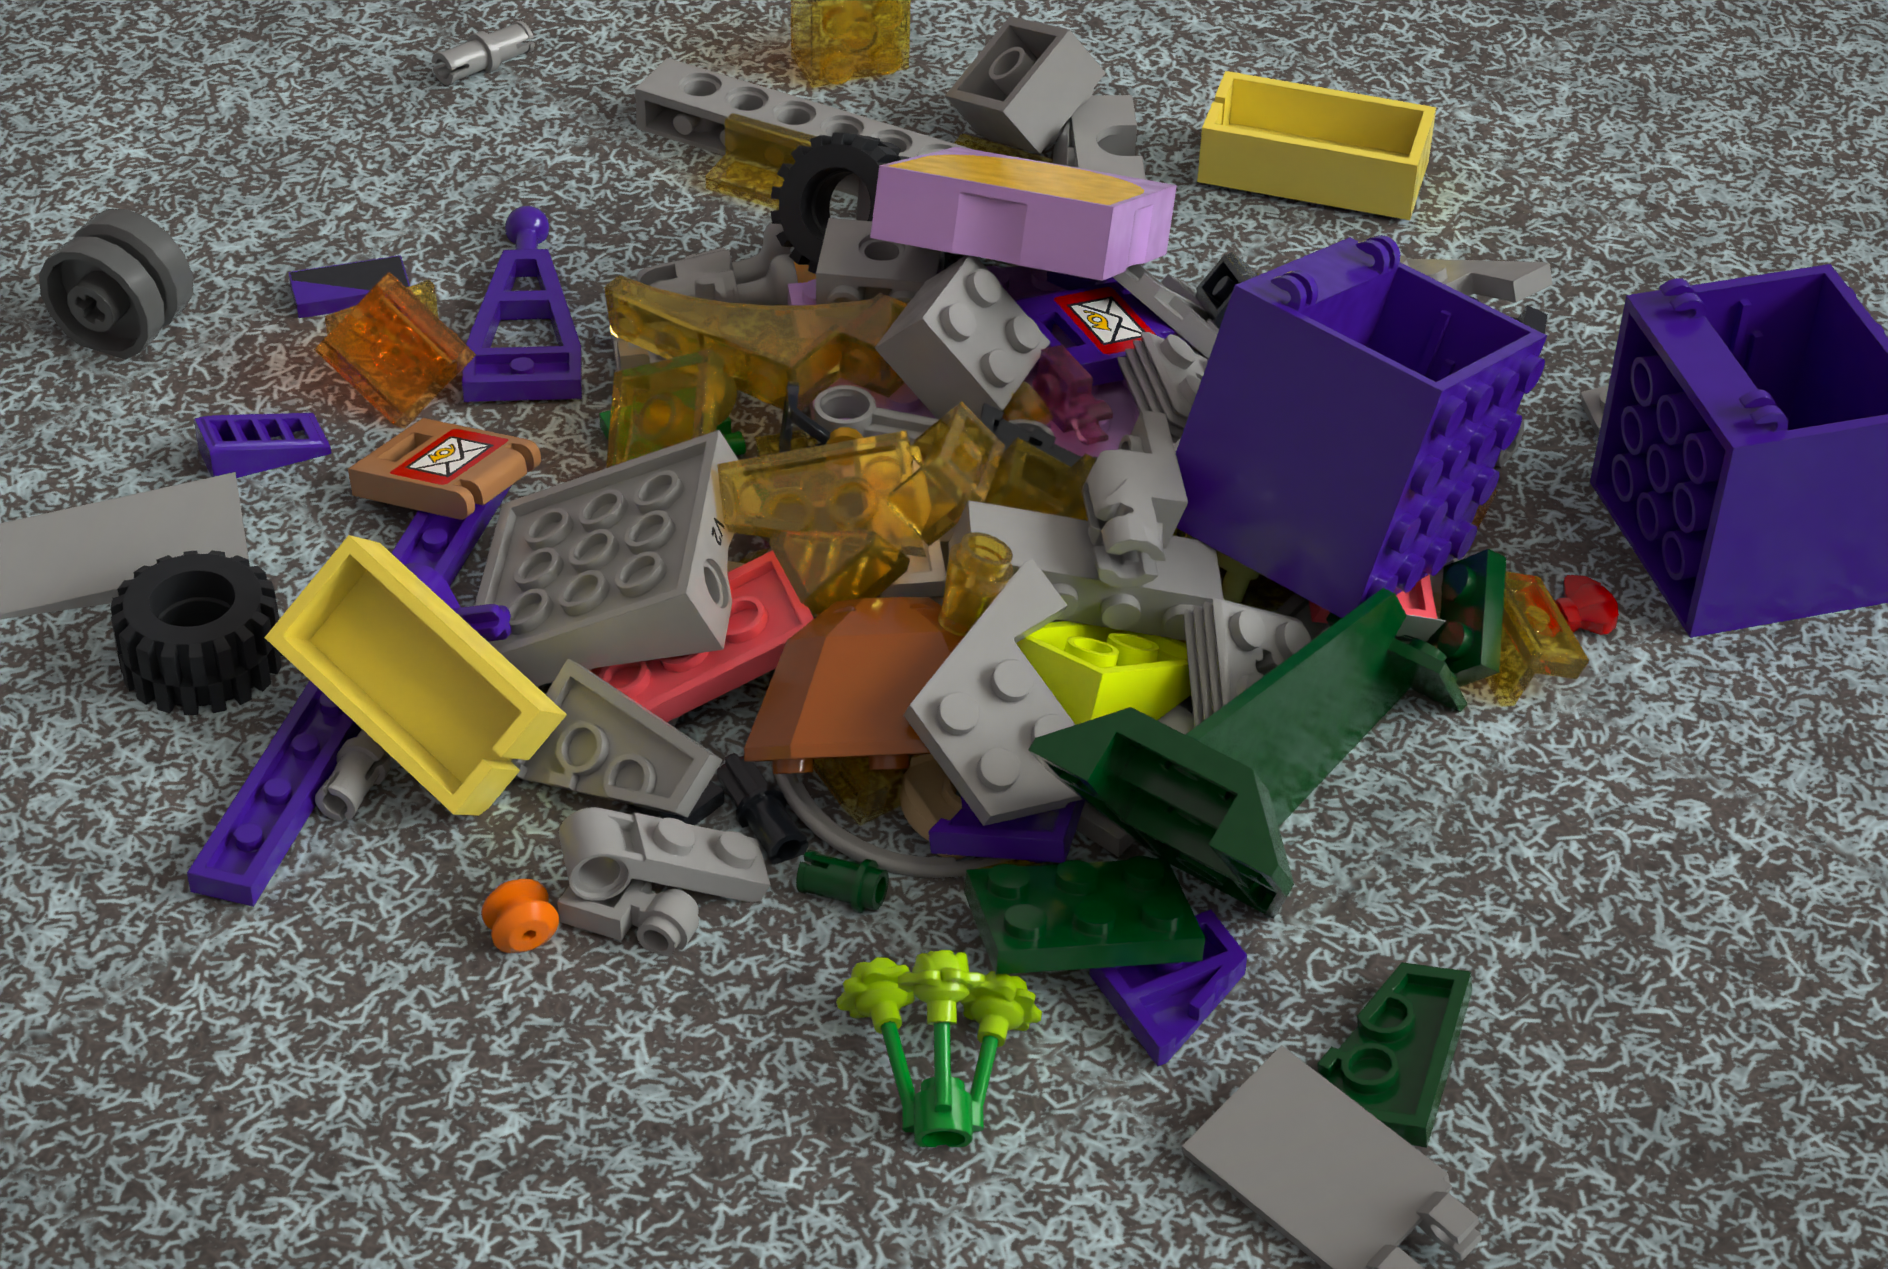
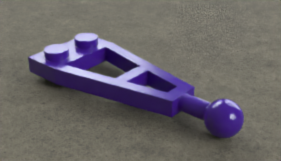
[462,206,582,402]

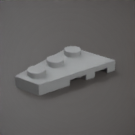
[511,659,723,818]

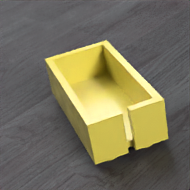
[1197,71,1436,220]
[264,535,567,816]

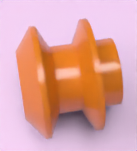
[481,879,559,953]

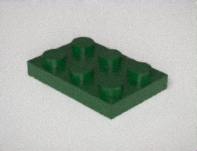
[964,856,1205,975]

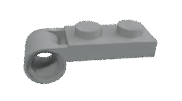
[559,807,771,903]

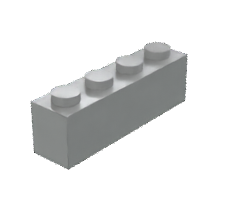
[948,500,1224,641]

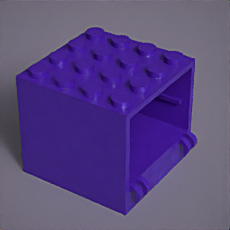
[1176,235,1547,618]
[1590,264,1888,638]

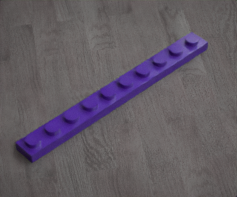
[187,485,512,907]

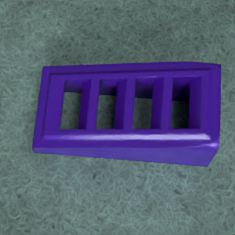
[194,413,332,478]

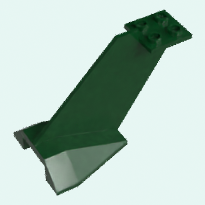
[1028,588,1468,919]

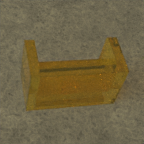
[886,401,1005,546]

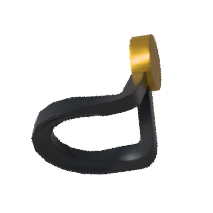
[778,381,866,469]

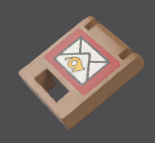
[348,418,541,520]

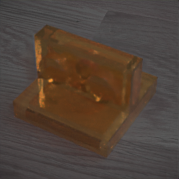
[314,272,476,429]

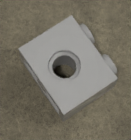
[816,218,945,329]

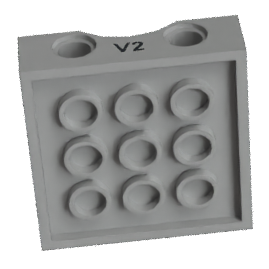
[475,430,754,687]

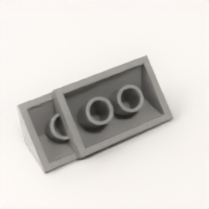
[0,472,250,619]

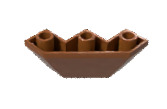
[744,597,972,774]

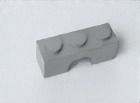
[1057,95,1146,180]

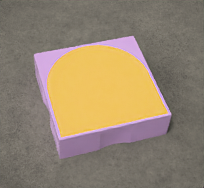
[870,147,1177,281]

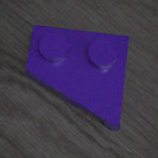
[1089,909,1247,1067]

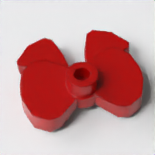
[1511,575,1619,643]

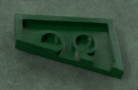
[1317,962,1472,1148]

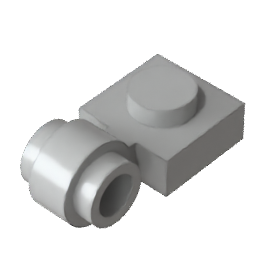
[557,878,699,956]

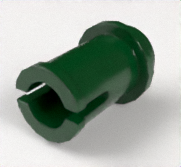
[796,850,889,913]

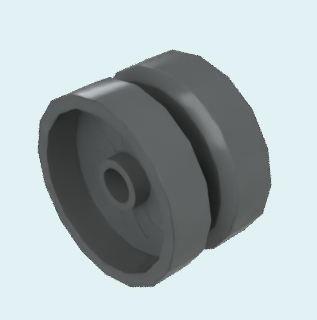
[39,209,194,359]

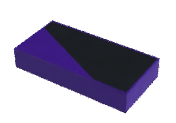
[288,255,412,318]

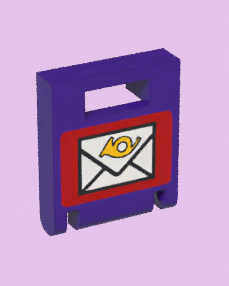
[1015,281,1183,392]

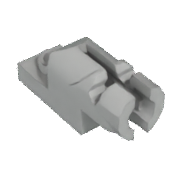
[1082,410,1188,588]

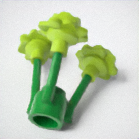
[836,950,1042,1147]

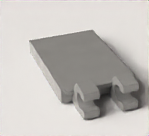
[1182,1045,1482,1269]

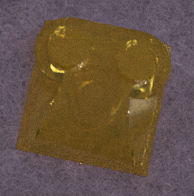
[606,349,737,468]

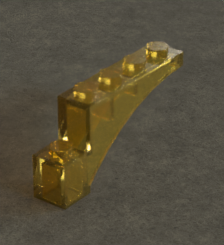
[604,275,908,411]

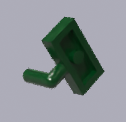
[1426,549,1507,687]

